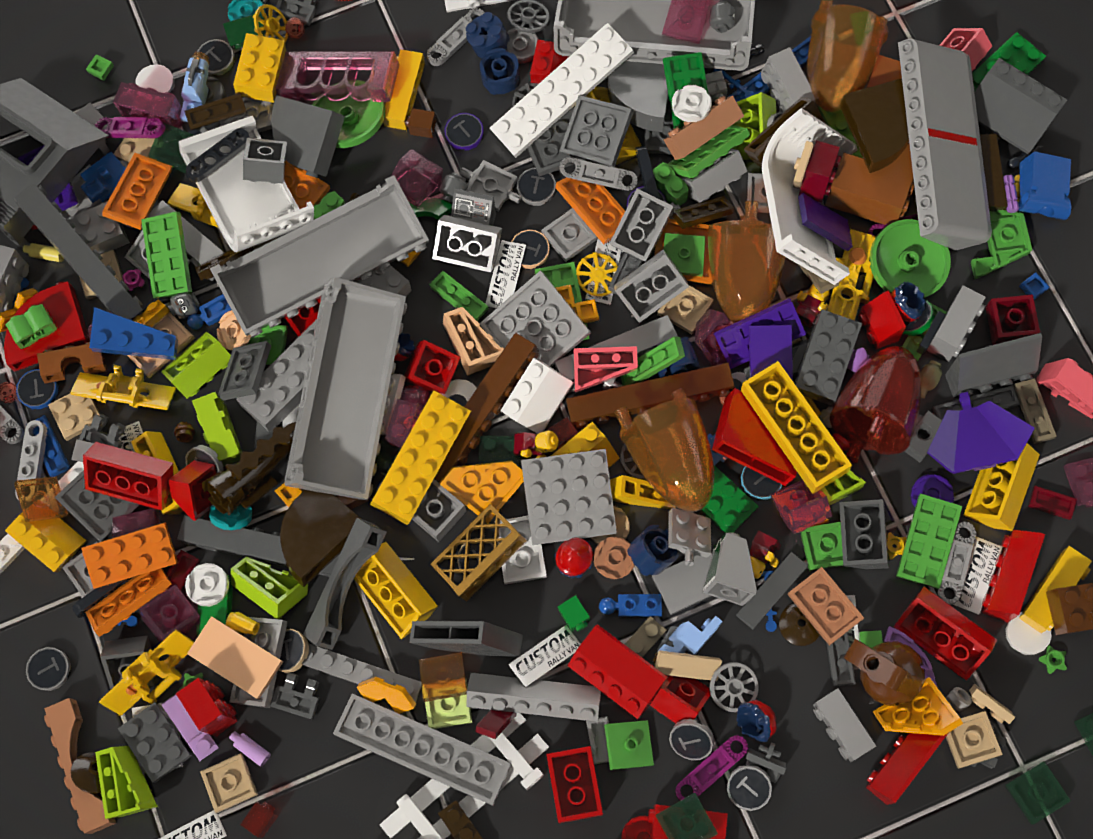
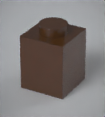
[406,108,437,138]

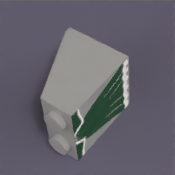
[702,533,757,606]

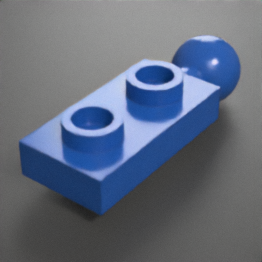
[187,294,232,330]
[599,594,662,617]

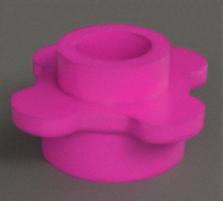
[122,269,145,291]

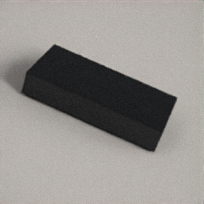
[916,311,945,355]

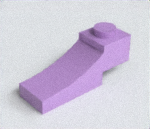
[161,694,218,761]

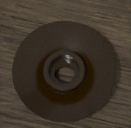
[779,603,820,646]
[70,752,101,793]

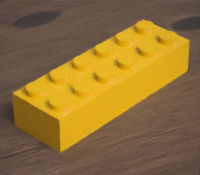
[741,361,852,494]
[370,391,471,525]

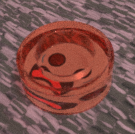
[285,18,304,38]
[0,382,17,403]

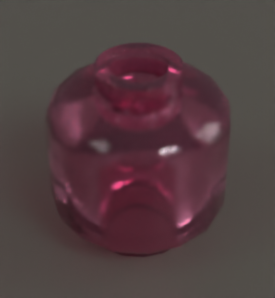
[399,385,430,412]

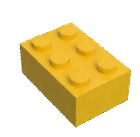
[233,33,286,103]

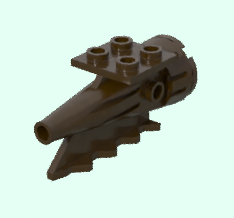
[202,421,296,515]

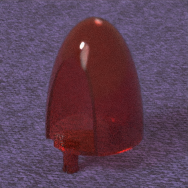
[829,346,922,464]

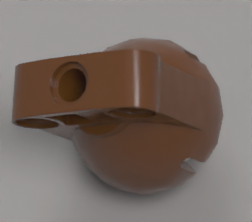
[843,639,925,706]

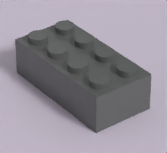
[794,309,862,405]

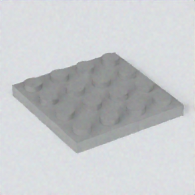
[479,270,591,367]
[521,449,617,545]

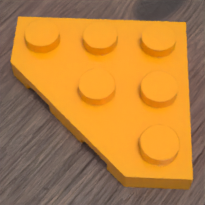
[439,461,524,523]
[873,677,963,736]

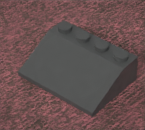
[974,58,1067,155]
[945,333,1042,398]

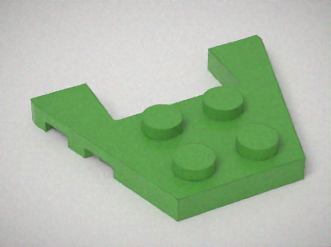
[971,210,1032,279]

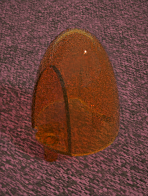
[807,0,889,112]
[708,201,786,323]
[614,389,715,512]

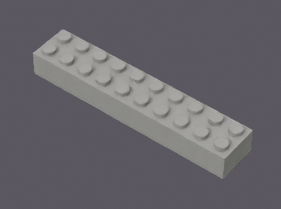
[236,266,412,432]

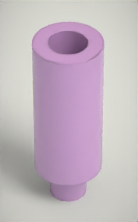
[229,731,271,767]

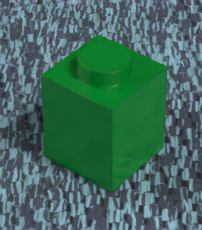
[558,595,590,632]

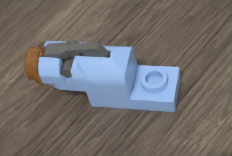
[180,52,210,122]
[652,616,722,664]

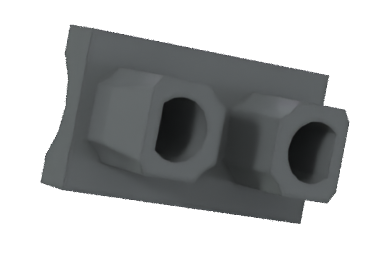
[746,742,786,783]

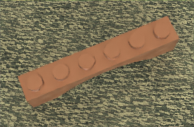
[44,698,116,834]

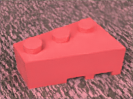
[574,346,638,393]
[1035,358,1093,419]

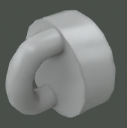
[602,378,623,390]
[946,687,972,712]

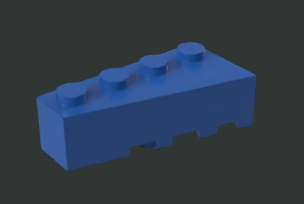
[89,307,178,360]

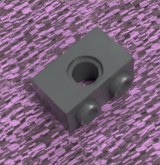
[900,411,942,463]

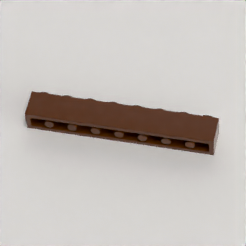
[434,332,539,482]
[566,363,734,429]

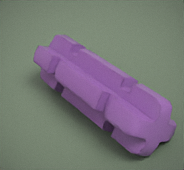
[1003,175,1019,213]

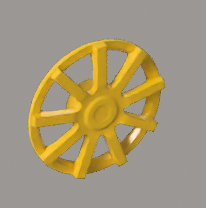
[253,4,289,42]
[576,252,618,297]

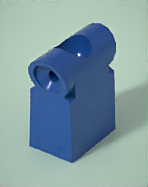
[1018,151,1071,220]

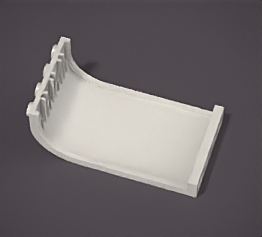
[762,108,858,285]
[179,115,314,253]

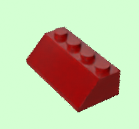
[83,442,174,510]
[982,530,1045,623]
[894,587,997,681]
[567,624,668,719]
[866,733,948,805]

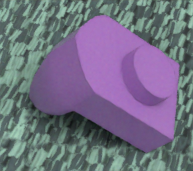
[847,347,869,373]

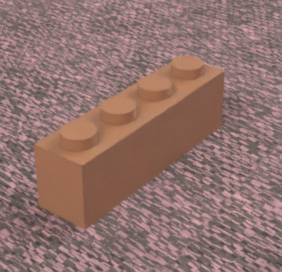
[663,96,744,160]

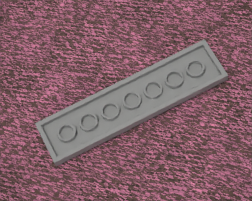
[333,693,511,806]

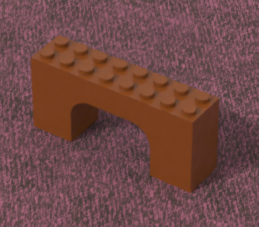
[825,55,914,225]

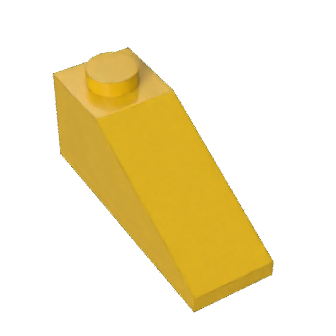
[610,475,677,509]

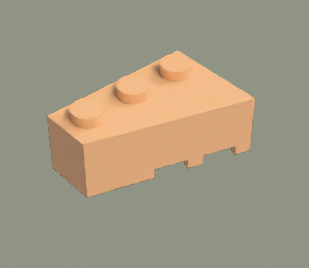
[443,307,504,376]

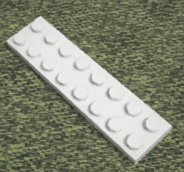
[490,23,634,158]

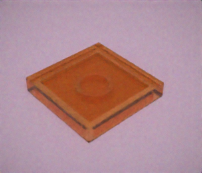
[14,476,68,522]
[419,652,467,702]

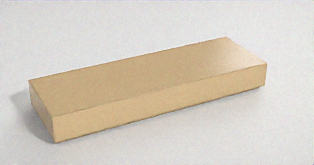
[655,650,722,681]

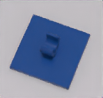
[80,152,126,202]

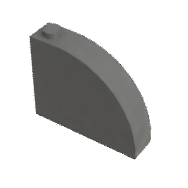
[607,61,669,132]
[272,95,345,178]
[409,621,523,656]

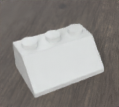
[501,358,574,433]

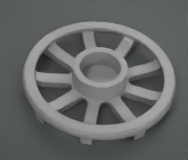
[709,662,759,712]

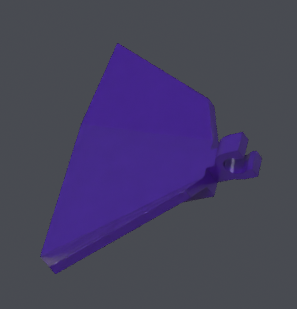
[927,392,1035,474]

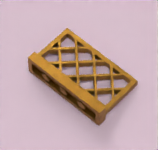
[431,504,527,602]

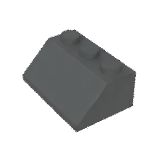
[839,499,889,569]

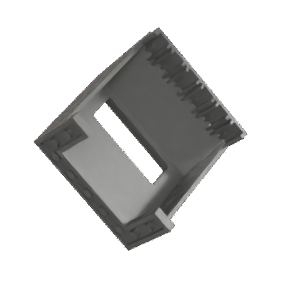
[0,78,110,249]

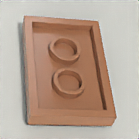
[787,567,864,646]

